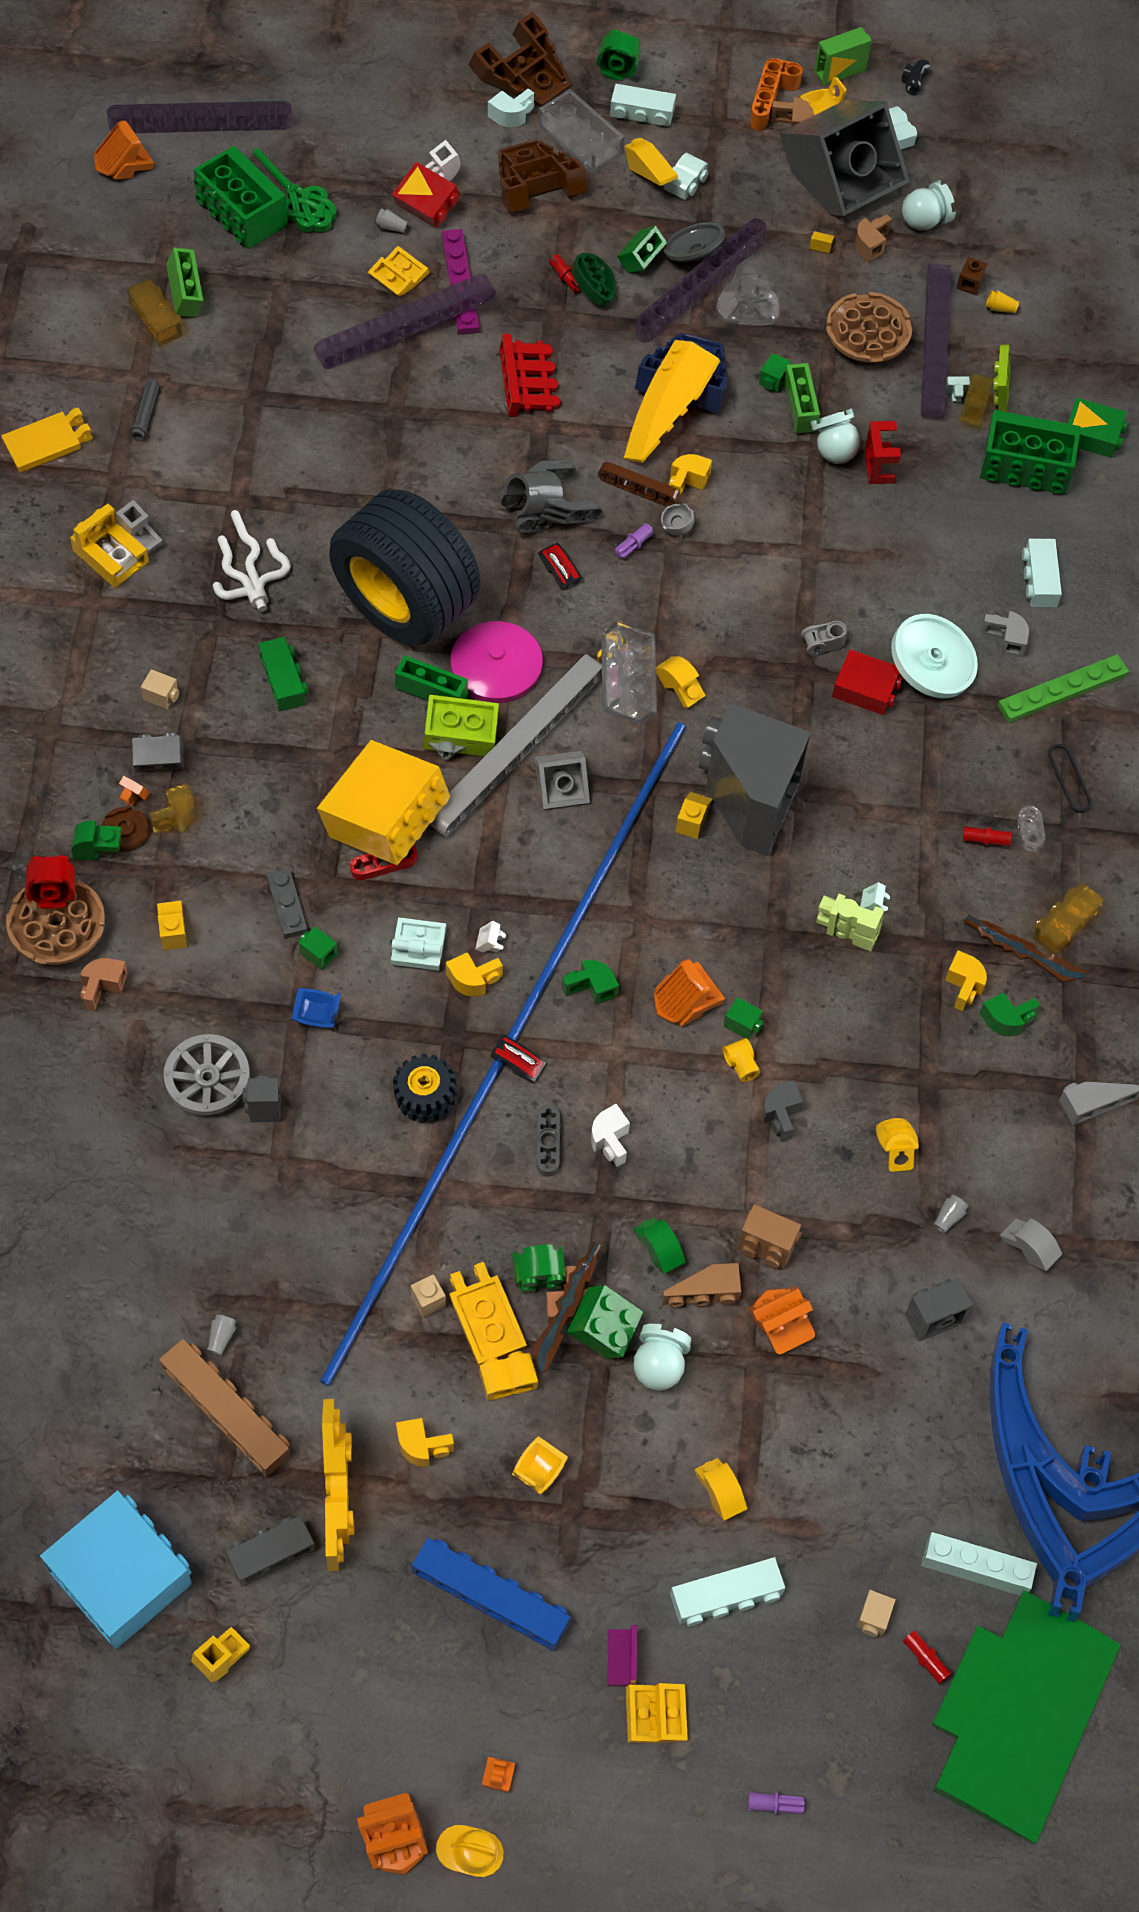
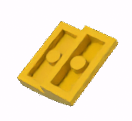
[368,246,430,297]
[626,1683,688,1743]

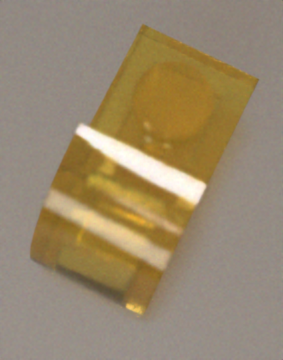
[959,373,994,426]
[149,783,196,833]

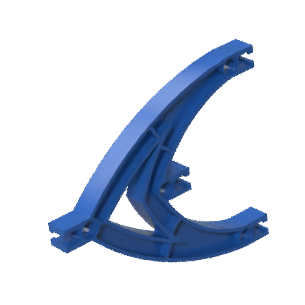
[989,1322,1139,1622]

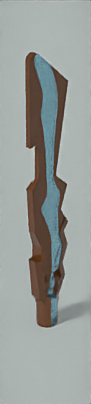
[964,914,1087,983]
[532,1242,602,1373]

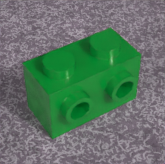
[616,226,667,273]

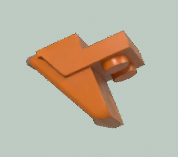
[94,121,155,180]
[654,959,725,1027]
[748,1286,815,1354]
[357,1793,428,1874]

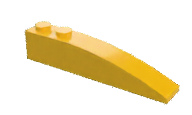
[624,340,720,463]

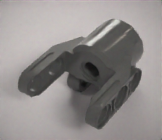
[497,460,602,533]

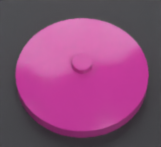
[451,621,543,703]

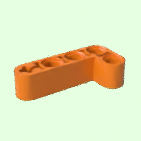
[750,58,803,131]

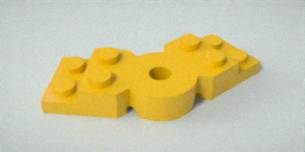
[322,1399,354,1572]

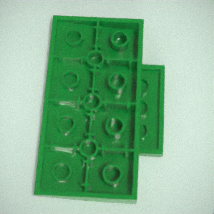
[932,1590,1121,1845]

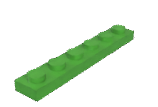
[998,654,1129,723]

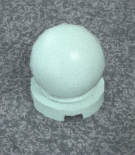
[902,180,956,231]
[810,409,861,464]
[634,1324,691,1391]

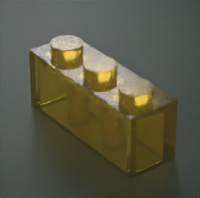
[127,279,183,347]
[1033,882,1105,955]

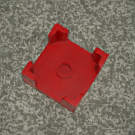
[864,421,901,484]

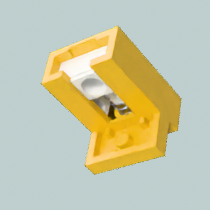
[70,504,149,588]

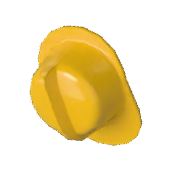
[436,1825,503,1877]

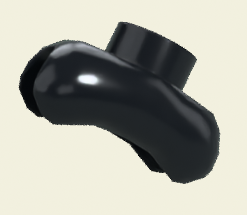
[901,60,931,95]

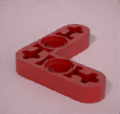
[350,843,417,880]

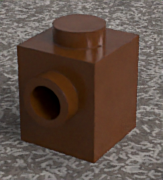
[956,257,988,295]

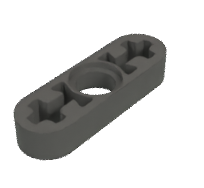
[536,1105,560,1177]

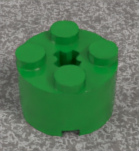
[596,29,641,80]
[512,1244,567,1294]

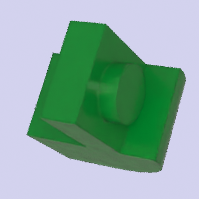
[71,820,122,860]
[562,960,619,1005]
[979,992,1040,1037]
[633,1217,686,1274]

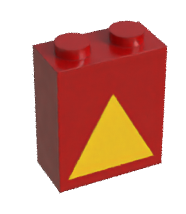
[392,162,460,228]

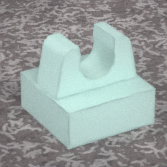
[944,376,970,402]
[860,882,890,912]

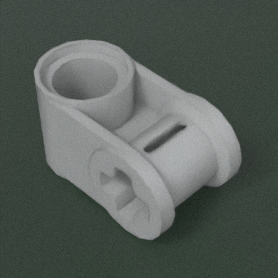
[801,621,847,656]

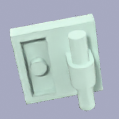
[391,917,446,971]

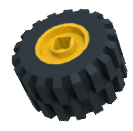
[393,1054,458,1123]

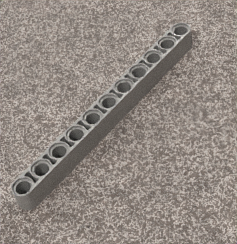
[429,654,606,837]

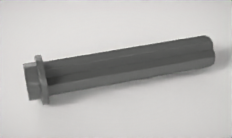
[130,379,159,440]

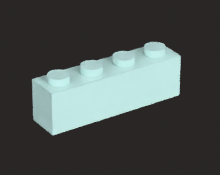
[921,1532,1037,1596]
[670,1557,785,1626]

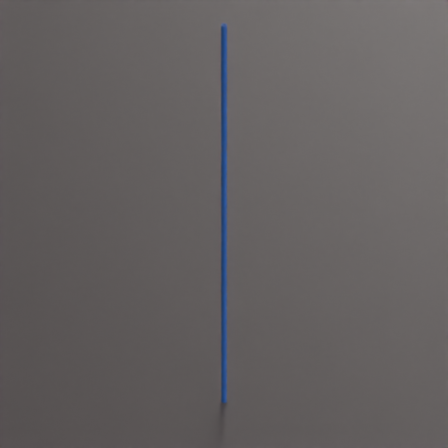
[320,722,686,1386]

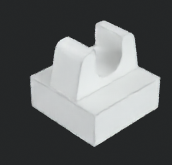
[475,921,506,953]

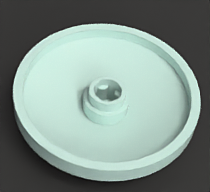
[891,614,978,698]

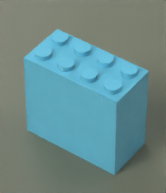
[40,1490,192,1650]

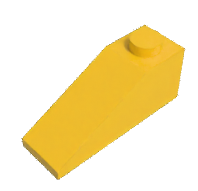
[624,138,678,186]

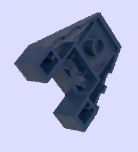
[635,332,728,413]

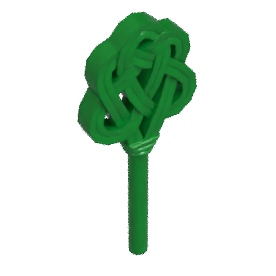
[253,148,337,233]

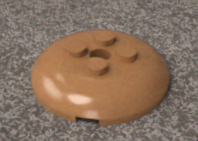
[826,292,912,363]
[6,880,105,965]

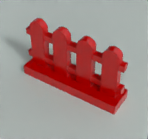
[499,334,561,417]

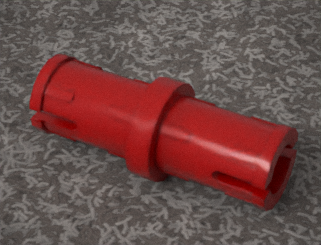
[549,254,580,294]
[962,826,1012,847]
[903,1630,952,1685]

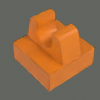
[119,776,150,806]
[482,1757,515,1793]

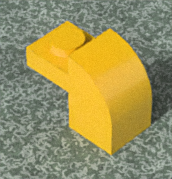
[669,454,712,494]
[654,656,706,708]
[945,950,987,1011]
[446,952,503,997]
[396,1418,454,1467]
[694,1458,747,1521]
[191,1627,250,1682]

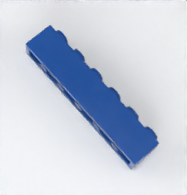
[411,1538,571,1652]

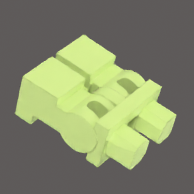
[816,894,884,952]

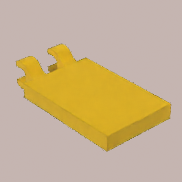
[1,408,93,473]
[449,1262,527,1367]

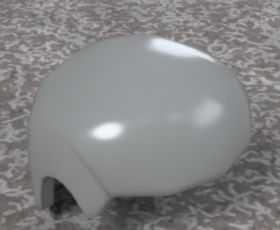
[661,503,695,536]

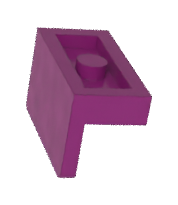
[607,1625,637,1687]

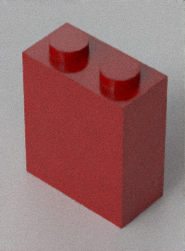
[832,649,903,715]

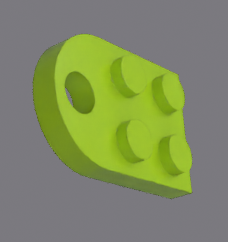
[994,344,1010,412]

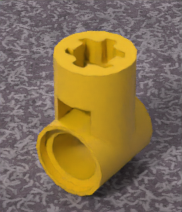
[722,1038,760,1082]

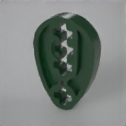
[571,253,615,308]

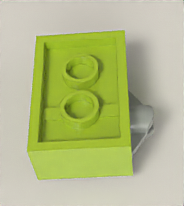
[423,695,499,760]

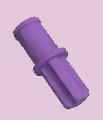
[615,523,654,559]
[748,1791,805,1815]

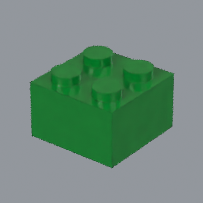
[567,1285,643,1359]

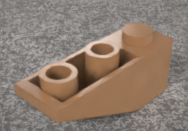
[662,1263,741,1308]

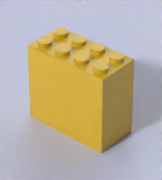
[317,740,450,865]

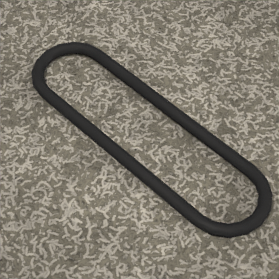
[1048,744,1092,812]

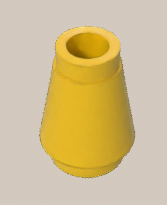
[986,290,1019,314]

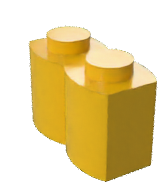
[479,1351,538,1401]

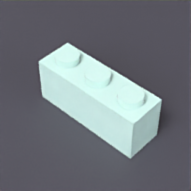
[610,84,676,127]
[1022,539,1062,607]

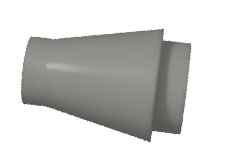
[375,208,408,234]
[933,1195,968,1234]
[207,1314,236,1355]

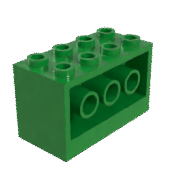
[193,146,288,249]
[979,410,1081,495]

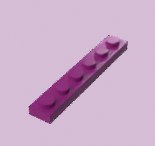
[441,229,479,335]

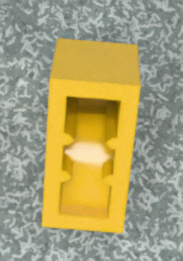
[157,901,187,951]

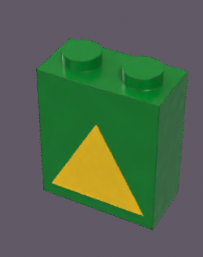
[1068,397,1128,458]

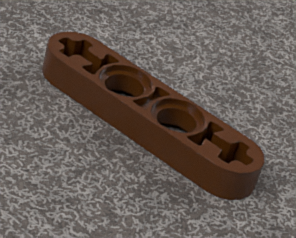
[597,462,681,507]

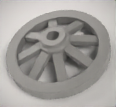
[164,1034,250,1115]

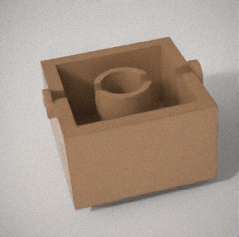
[737,1204,802,1269]

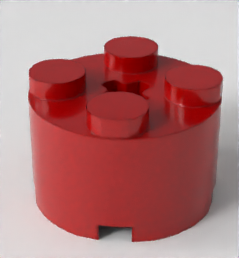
[25,855,75,909]

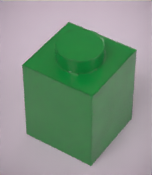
[759,353,792,393]
[299,926,338,970]
[723,997,764,1040]

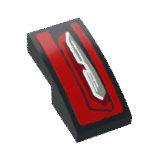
[538,542,582,590]
[491,1034,546,1084]

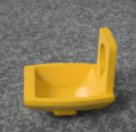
[799,77,846,116]
[876,1118,919,1172]
[512,1436,568,1495]

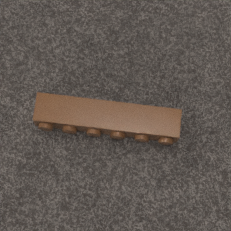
[159,1339,290,1478]

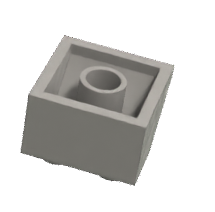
[535,751,590,809]

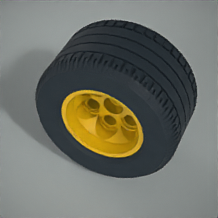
[329,489,480,644]

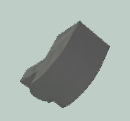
[762,1080,803,1142]

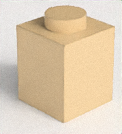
[141,669,179,709]
[411,1274,446,1318]
[856,1590,896,1637]

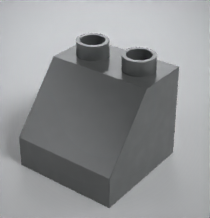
[780,100,910,216]
[699,703,811,856]

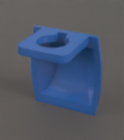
[291,988,341,1028]

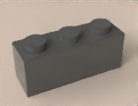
[226,1515,315,1587]

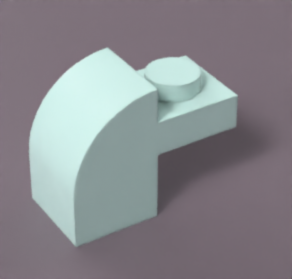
[488,89,534,127]

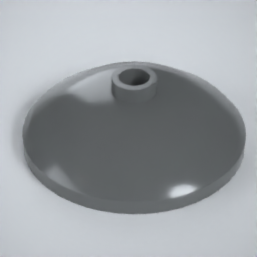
[663,222,725,262]

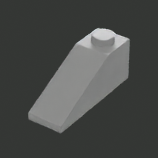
[1059,1082,1139,1125]

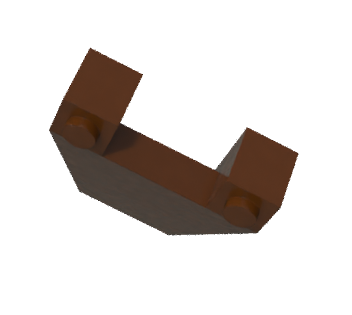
[468,12,571,107]
[498,139,588,213]

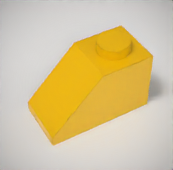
[676,792,713,839]

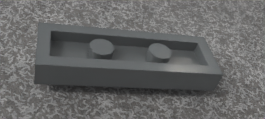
[266,868,308,939]

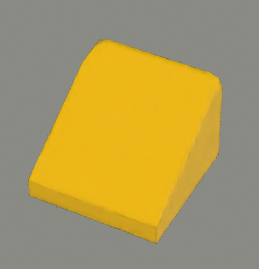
[809,231,834,254]

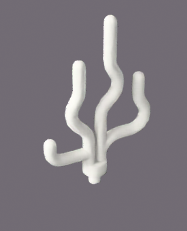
[213,510,291,612]

